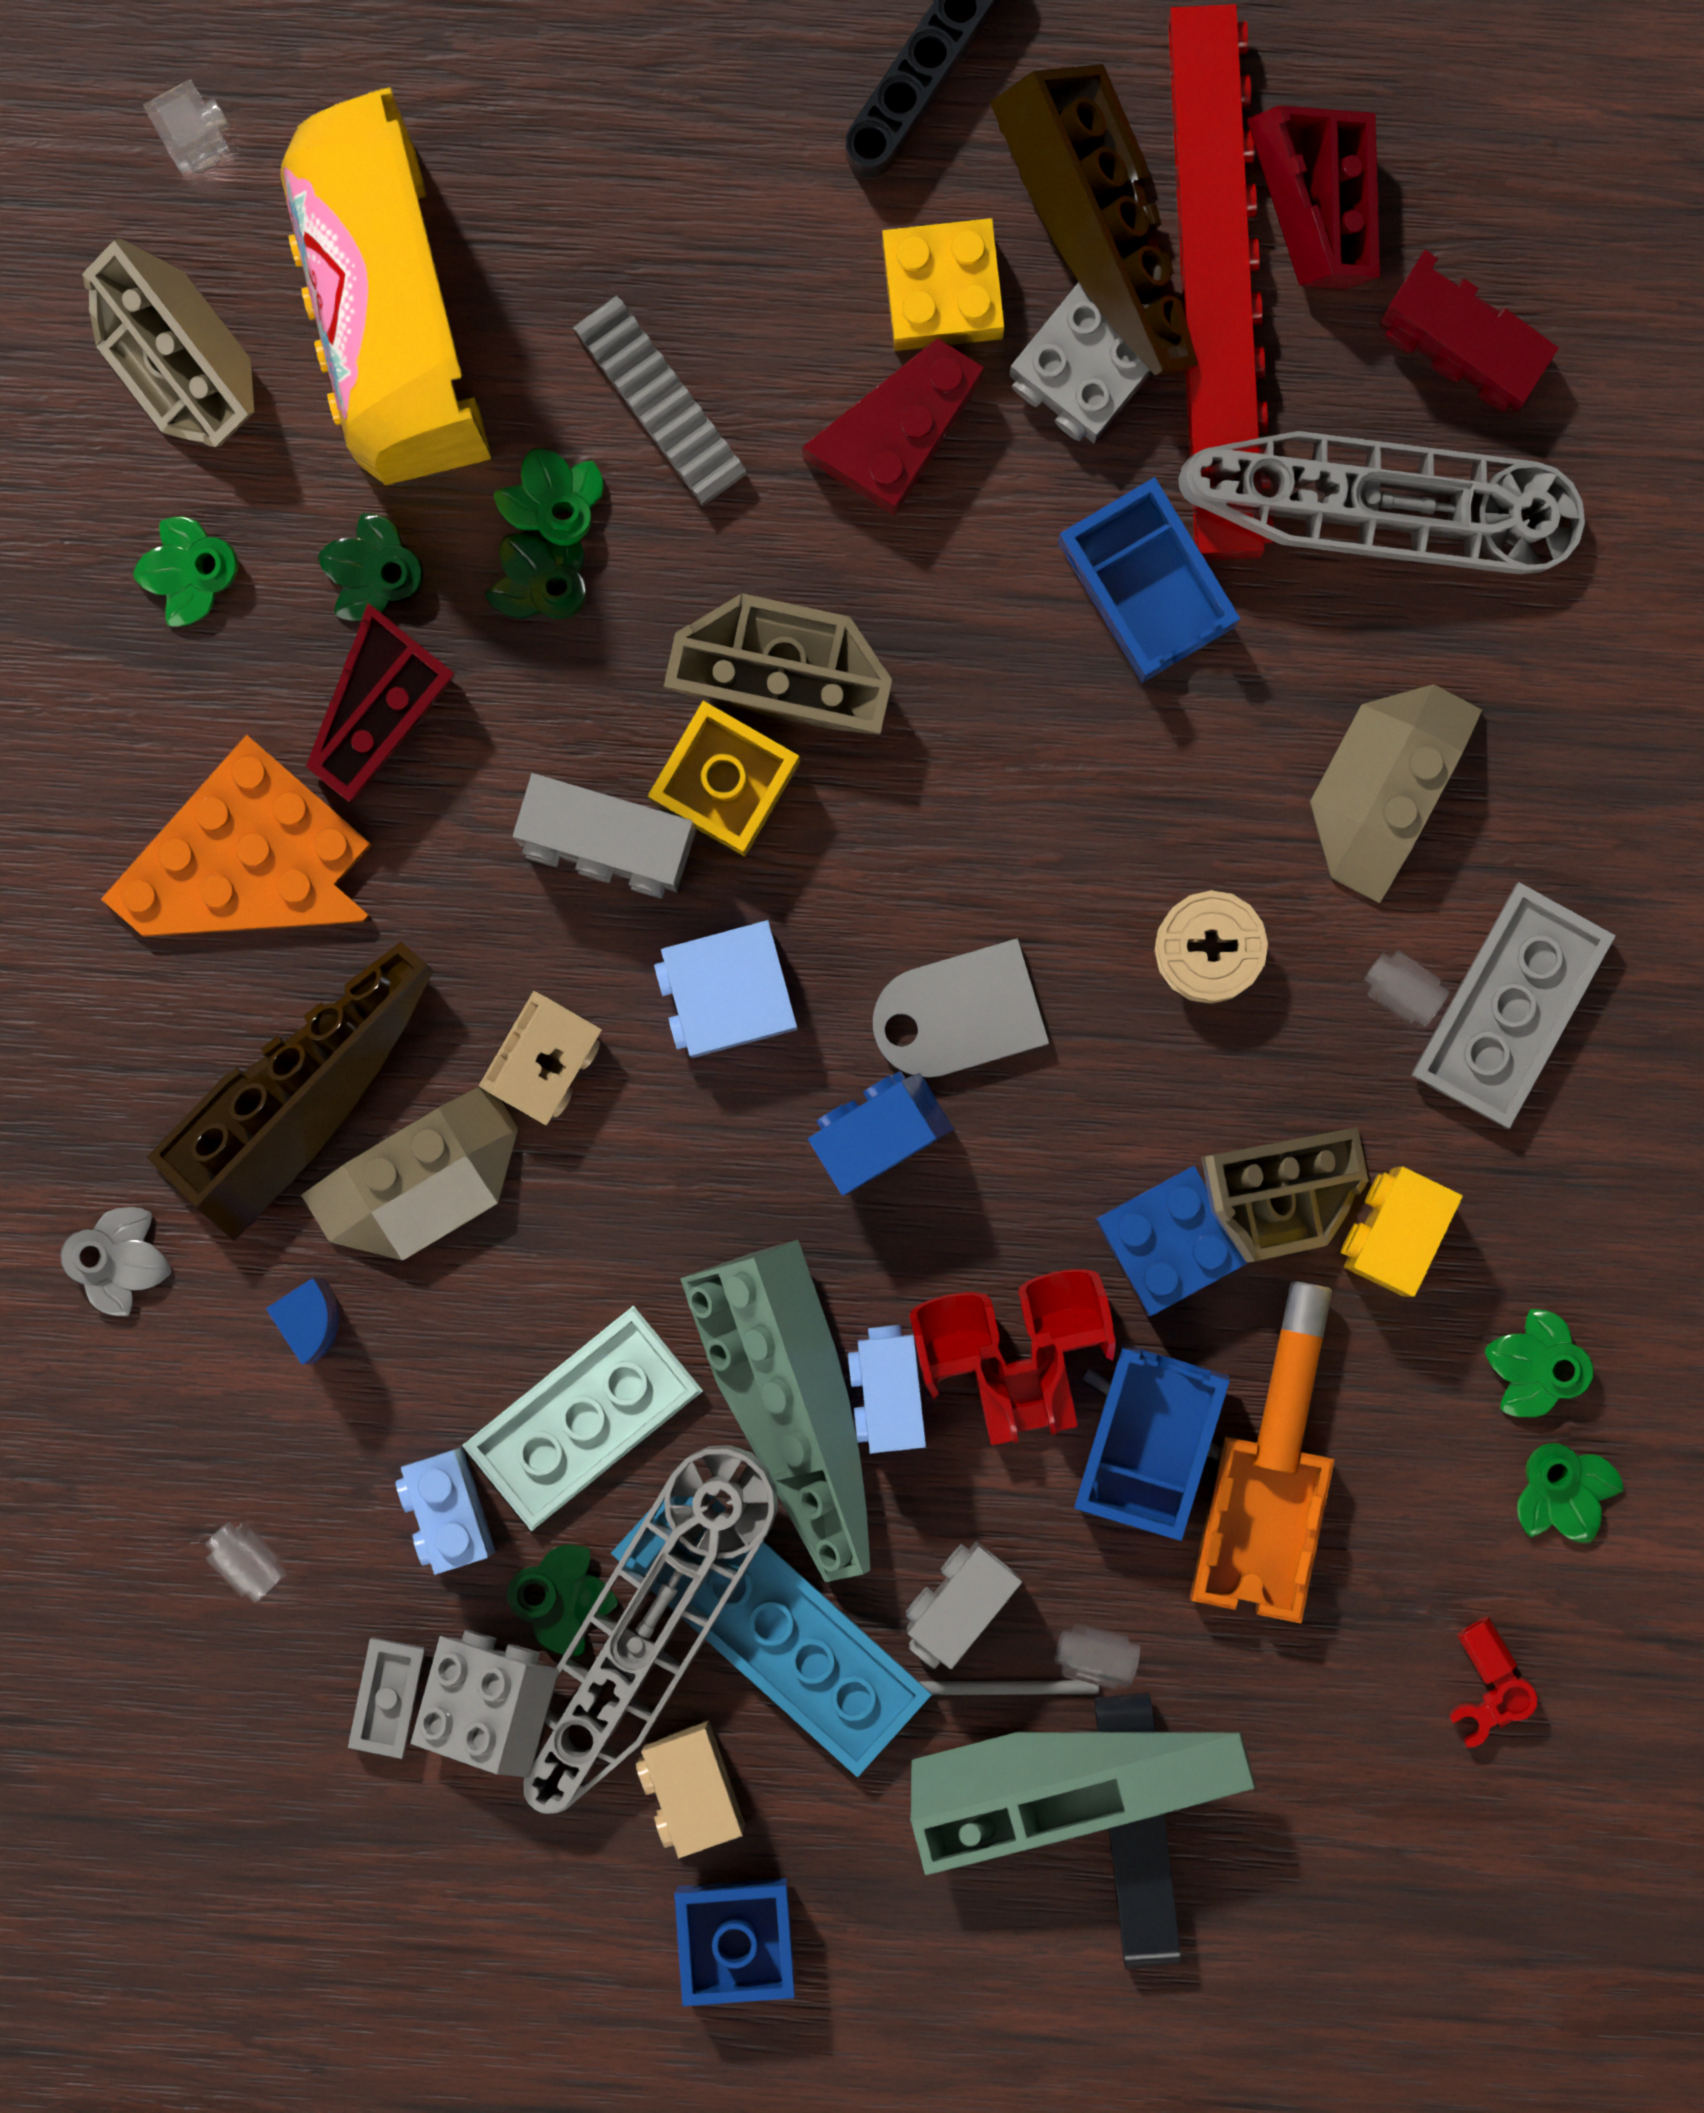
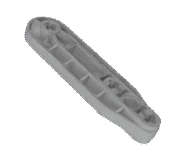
[1178,431,1585,574]
[523,1445,778,1814]

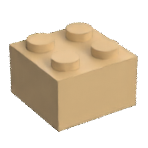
[636,1719,745,1858]

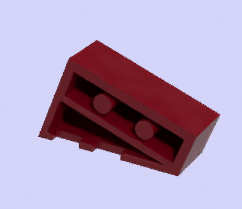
[1247,105,1380,289]
[1378,249,1559,412]
[802,338,984,516]
[306,603,455,804]

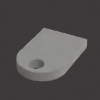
[873,938,1049,1078]

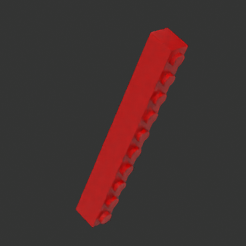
[1168,4,1273,561]

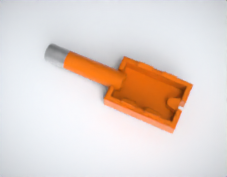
[1190,1281,1335,1623]

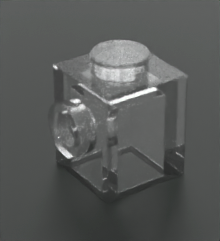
[143,79,230,174]

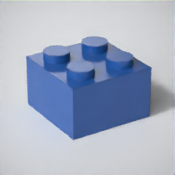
[807,1071,955,1196]
[1094,1166,1248,1316]
[674,1878,796,2006]

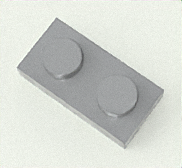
[348,1637,426,1759]

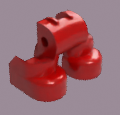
[909,1269,1116,1446]

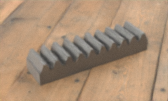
[572,295,747,506]

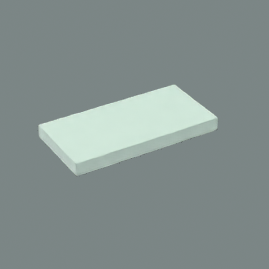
[462,1305,703,1531]

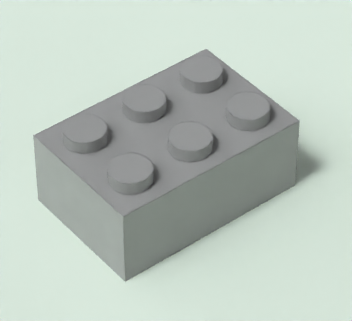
[512,773,696,899]

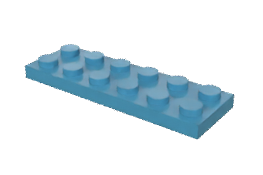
[611,1495,932,1777]

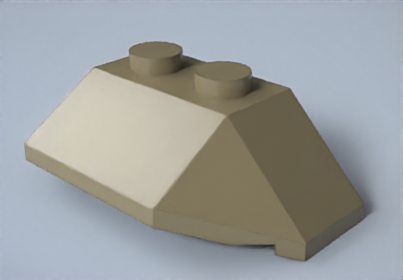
[82,238,254,447]
[664,593,892,735]
[1309,684,1482,904]
[301,1087,519,1261]
[1201,1127,1369,1263]

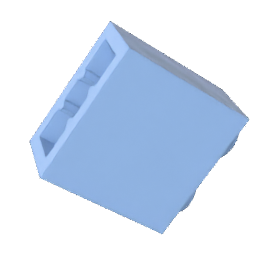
[654,920,798,1058]
[848,1325,926,1453]
[396,1447,496,1575]

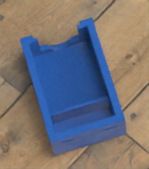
[1058,477,1241,683]
[1074,1344,1230,1541]

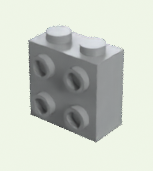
[1009,282,1152,444]
[906,1541,1022,1669]
[410,1630,558,1778]

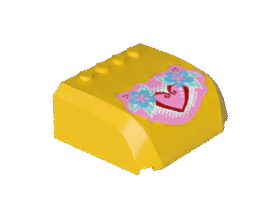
[280,87,492,485]

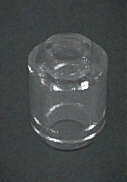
[1364,949,1450,1027]
[204,1521,287,1603]
[1055,1622,1140,1690]

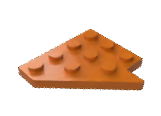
[101,735,372,937]

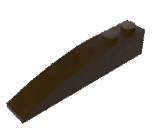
[990,64,1197,376]
[146,942,433,1241]

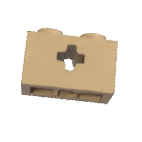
[479,991,602,1126]

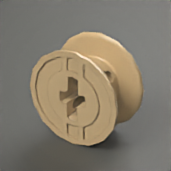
[1154,890,1268,1004]

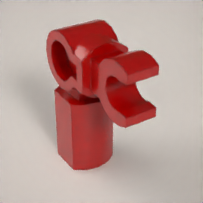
[1449,1617,1537,1748]

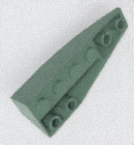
[680,1240,870,1582]
[911,1732,1257,1875]

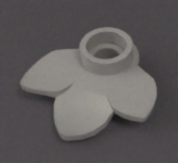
[60,1207,171,1316]

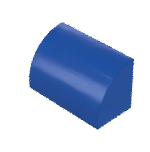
[266,1278,339,1365]

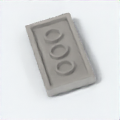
[1410,882,1616,1129]

